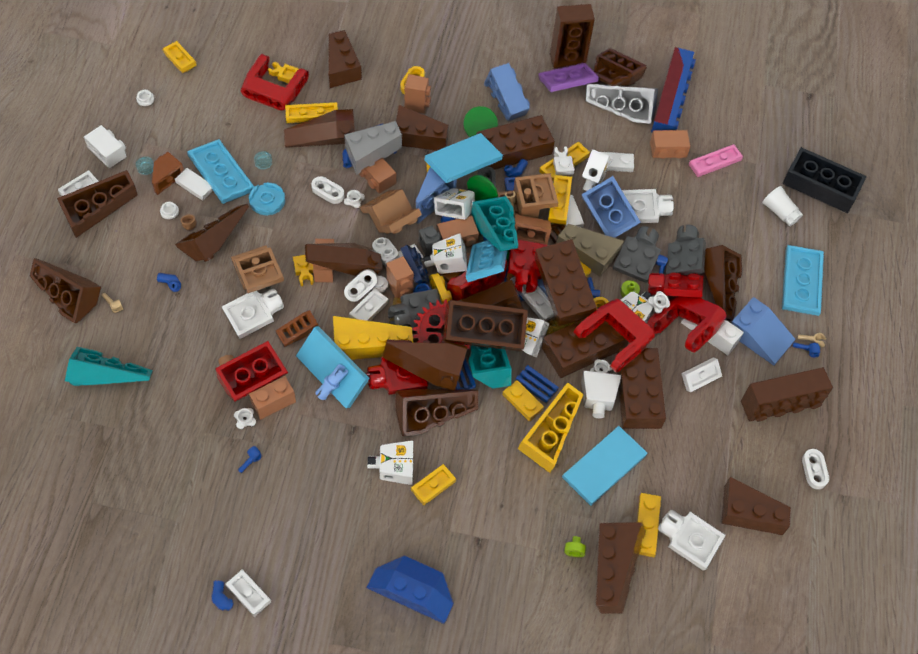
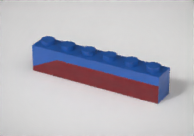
[651,47,696,133]

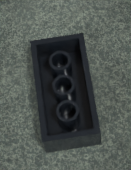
[782,147,867,213]

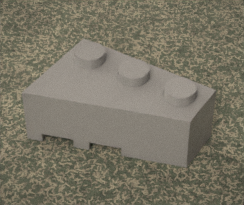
[345,121,402,175]

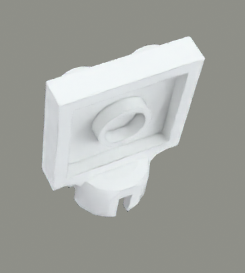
[622,189,674,223]
[222,289,284,339]
[658,510,726,571]

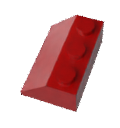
[447,260,507,301]
[215,341,288,402]

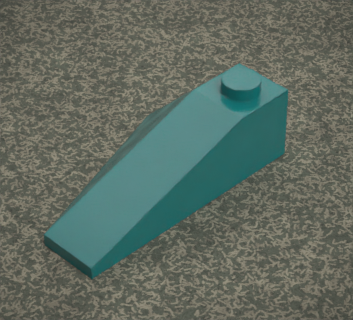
[471,196,518,252]
[65,346,153,386]
[469,346,512,389]

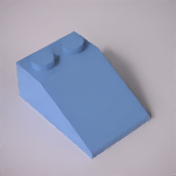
[416,167,457,224]
[581,176,641,238]
[731,297,795,366]

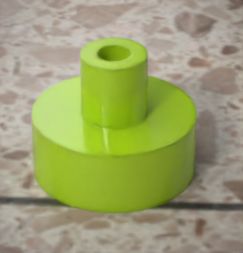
[620,280,640,298]
[564,536,586,558]

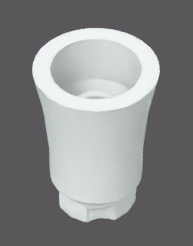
[762,186,803,226]

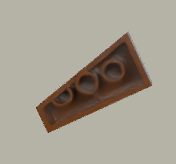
[57,170,138,238]
[596,522,646,614]

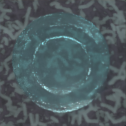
[254,151,272,169]
[136,157,154,175]

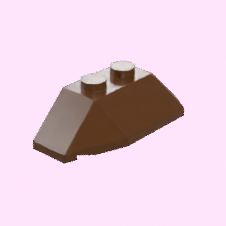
[594,48,647,86]

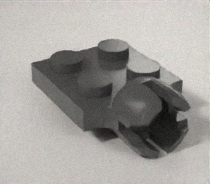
[666,225,706,275]
[613,226,661,283]
[388,289,444,333]

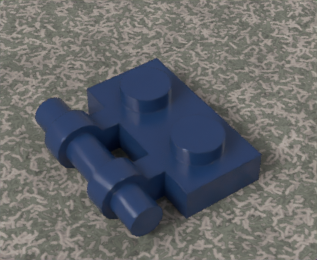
[400,245,430,284]

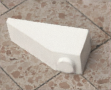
[681,319,744,356]

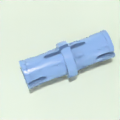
[315,364,348,400]

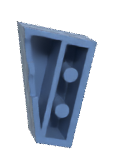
[484,63,530,121]

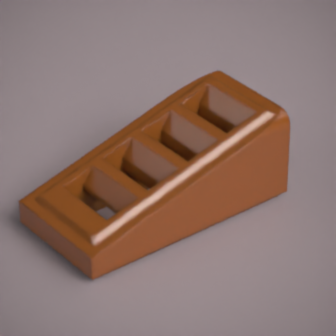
[276,310,318,347]

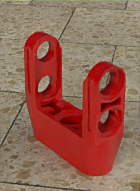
[241,54,309,111]
[647,296,726,353]
[574,299,655,373]

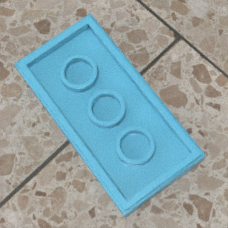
[424,133,503,183]
[187,139,254,204]
[465,240,507,282]
[782,245,824,316]
[296,326,370,409]
[562,426,648,506]

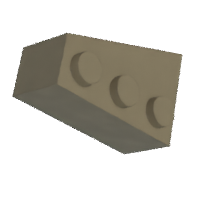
[556,224,624,277]

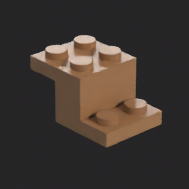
[498,173,558,218]
[360,189,422,234]
[231,245,284,293]

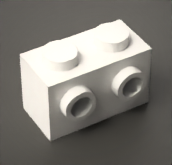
[84,125,127,169]

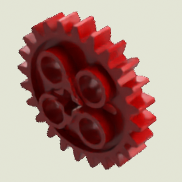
[412,299,470,349]

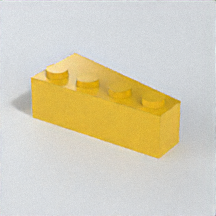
[333,316,413,360]
[518,382,584,473]

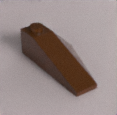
[395,389,478,436]

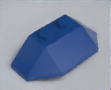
[367,556,453,624]

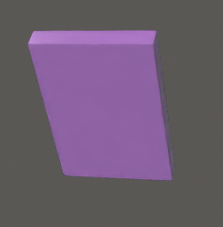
[539,63,598,92]

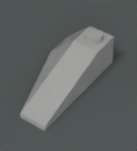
[586,84,658,124]

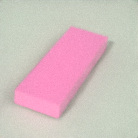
[689,144,743,177]

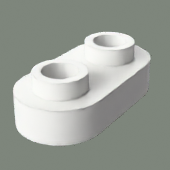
[311,177,344,204]
[372,237,399,265]
[344,269,377,302]
[802,449,829,489]

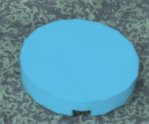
[249,182,285,215]

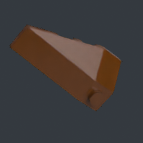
[284,109,355,148]
[175,204,249,262]
[305,243,382,280]
[704,245,742,321]
[30,258,101,323]
[383,340,468,391]

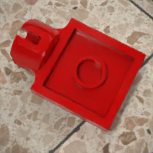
[508,239,547,293]
[648,272,704,298]
[366,357,428,395]

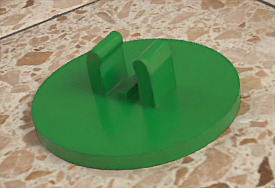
[463,106,498,137]
[467,175,498,201]

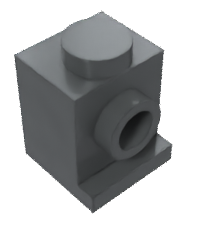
[418,226,441,256]

